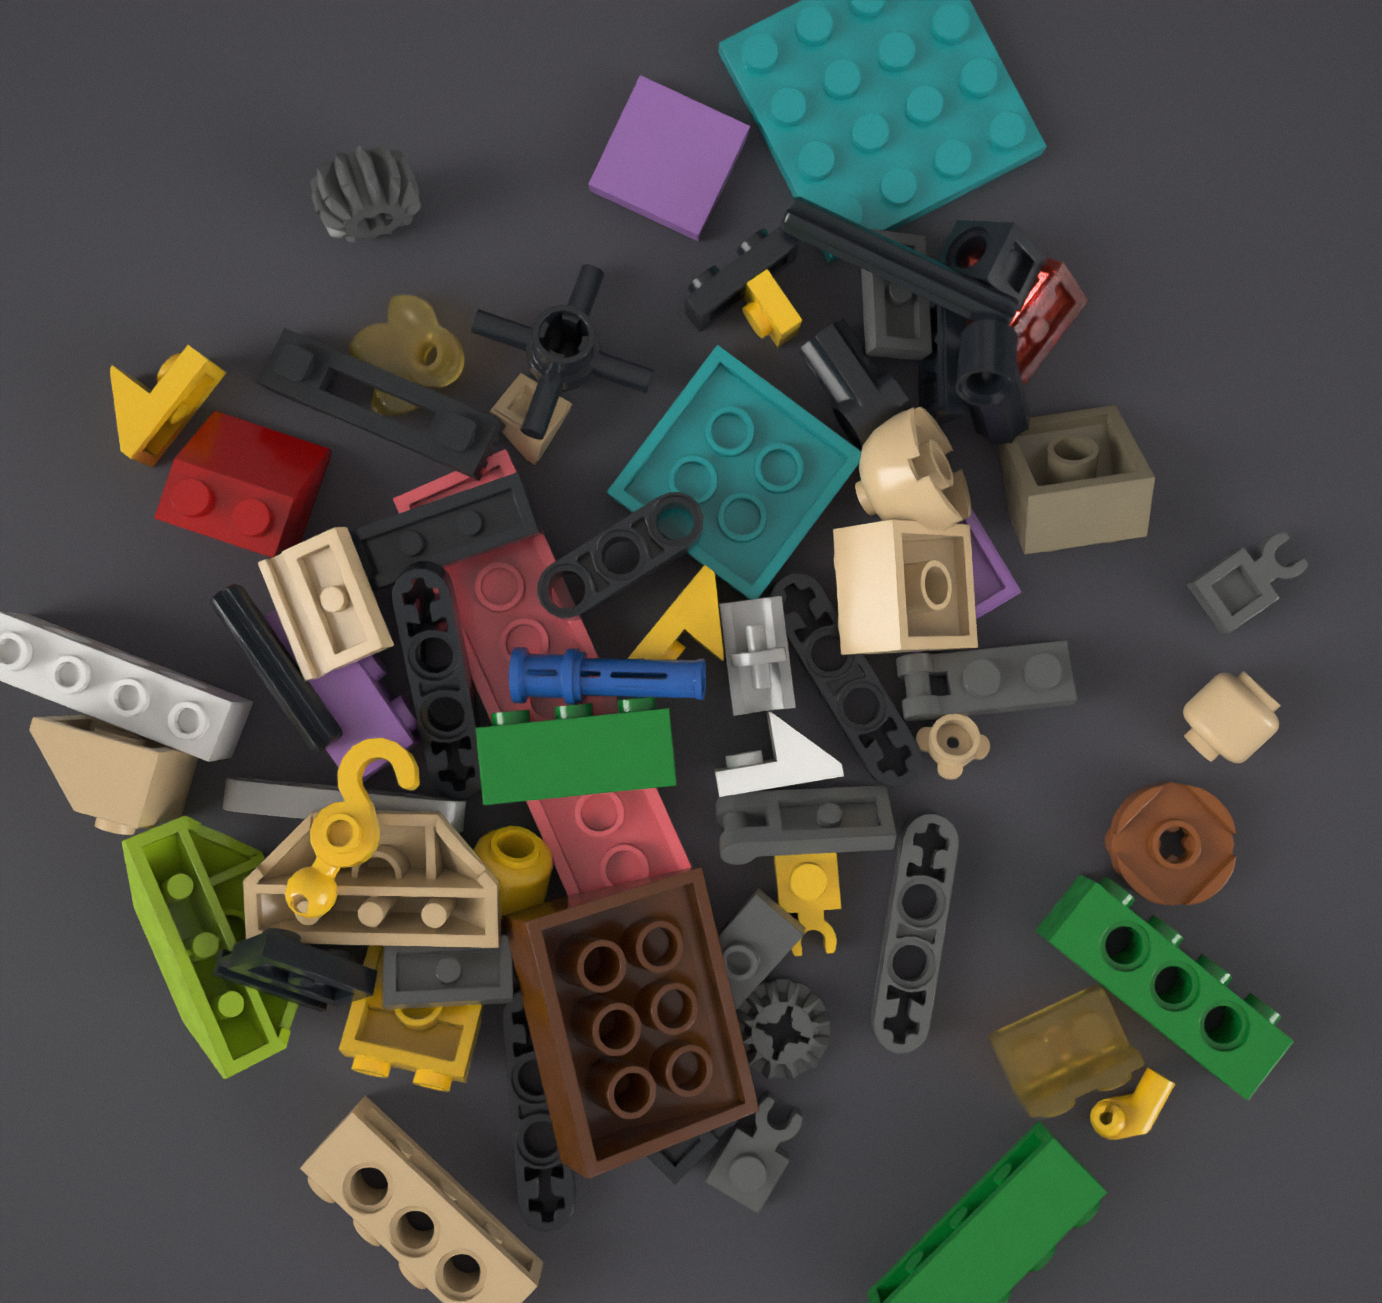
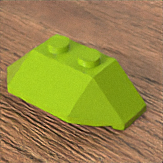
[122,815,299,1079]

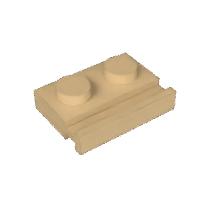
[258,527,394,681]

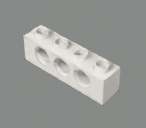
[0,611,253,762]

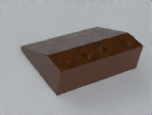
[502,866,759,1179]

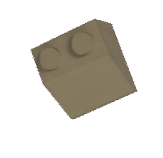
[997,405,1155,555]

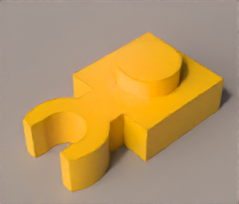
[774,853,841,956]

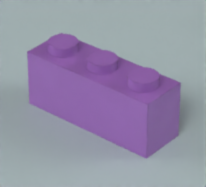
[264,609,422,782]

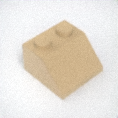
[833,519,978,655]
[29,715,198,835]

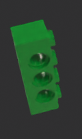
[1035,874,1294,1101]

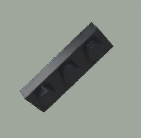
[349,472,543,593]

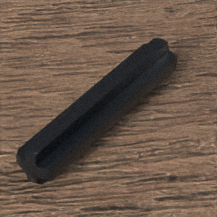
[210,584,343,752]

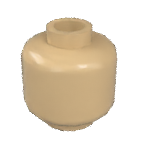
[1183,671,1281,763]

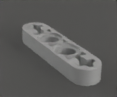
[223,777,466,833]

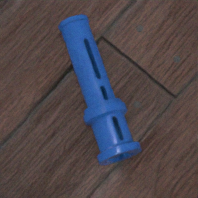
[509,647,706,705]

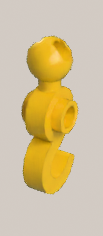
[285,738,420,919]

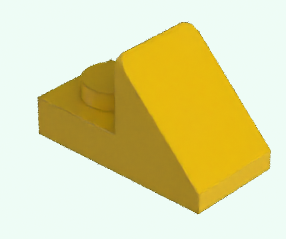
[110,345,227,468]
[627,565,724,678]

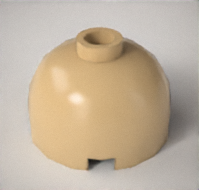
[855,407,971,530]

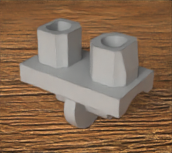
[719,596,796,716]

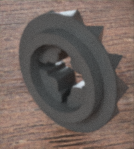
[736,979,830,1080]

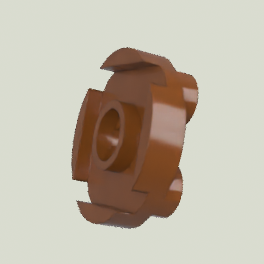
[1105,781,1237,906]

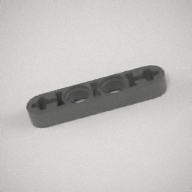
[870,812,959,1054]

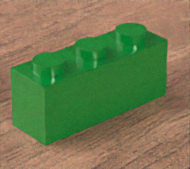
[476,697,677,805]

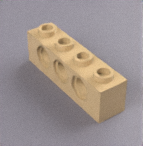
[300,1095,544,1303]

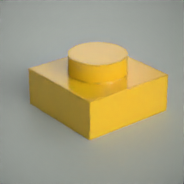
[742,269,802,348]

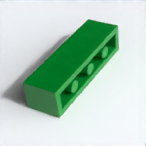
[866,1120,1107,1303]

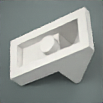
[714,711,844,797]

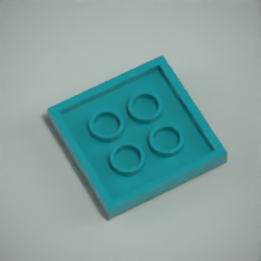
[607,345,861,600]

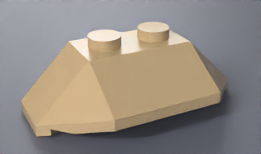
[243,810,501,948]

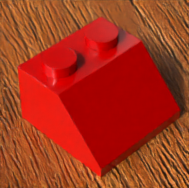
[154,411,332,558]

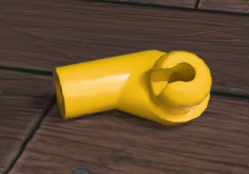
[1090,1067,1176,1140]

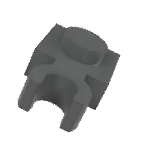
[1186,532,1308,634]
[705,1090,803,1214]

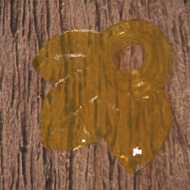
[348,295,464,416]

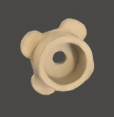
[916,714,990,780]

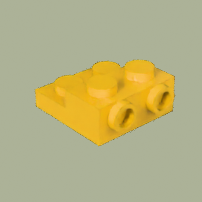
[339,945,484,1092]

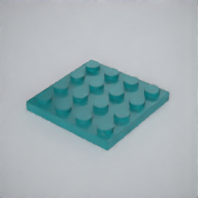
[718,0,1047,264]

